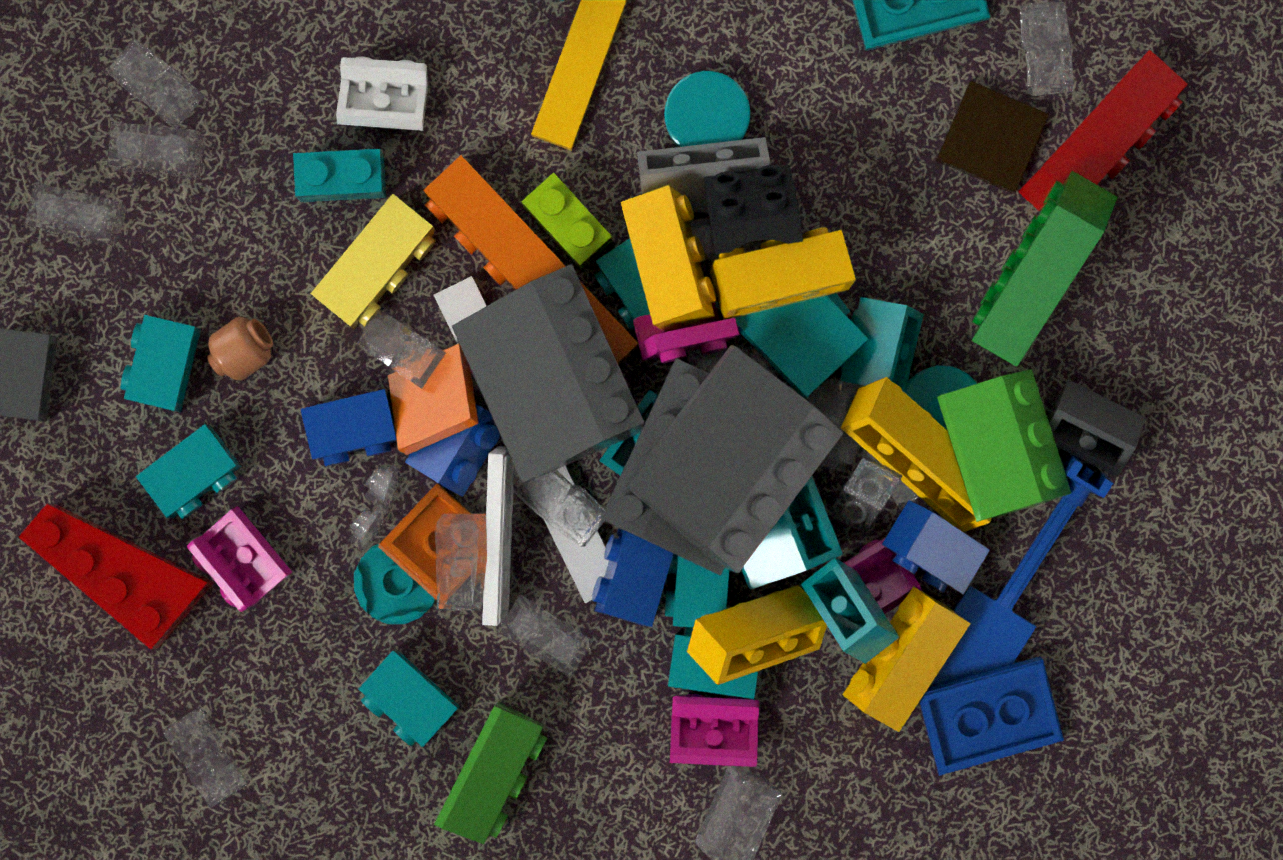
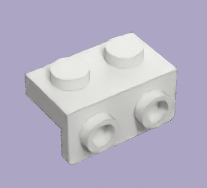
[336,57,428,131]

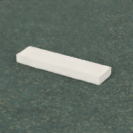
[482,446,514,626]

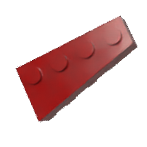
[1018,49,1188,212]
[19,504,215,650]

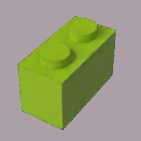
[521,172,612,270]

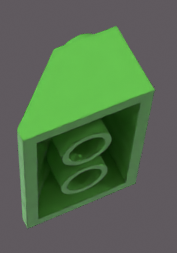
[937,369,1072,522]
[434,701,547,844]

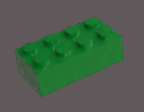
[972,171,1118,367]

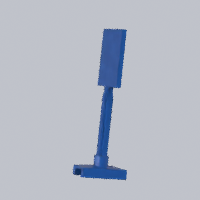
[932,453,1113,685]

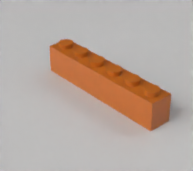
[423,155,639,365]

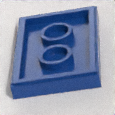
[919,656,1064,776]

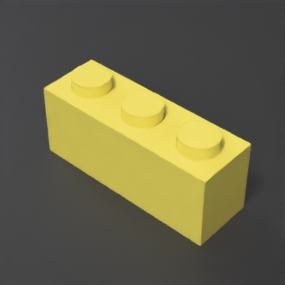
[310,194,436,330]

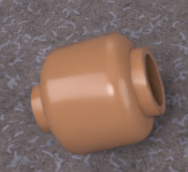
[207,316,273,381]

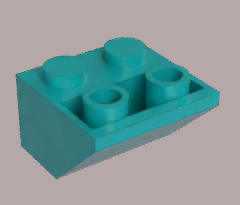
[742,476,843,589]

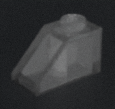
[435,514,487,610]

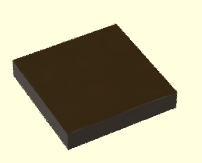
[935,80,1049,194]

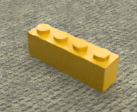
[841,377,992,532]

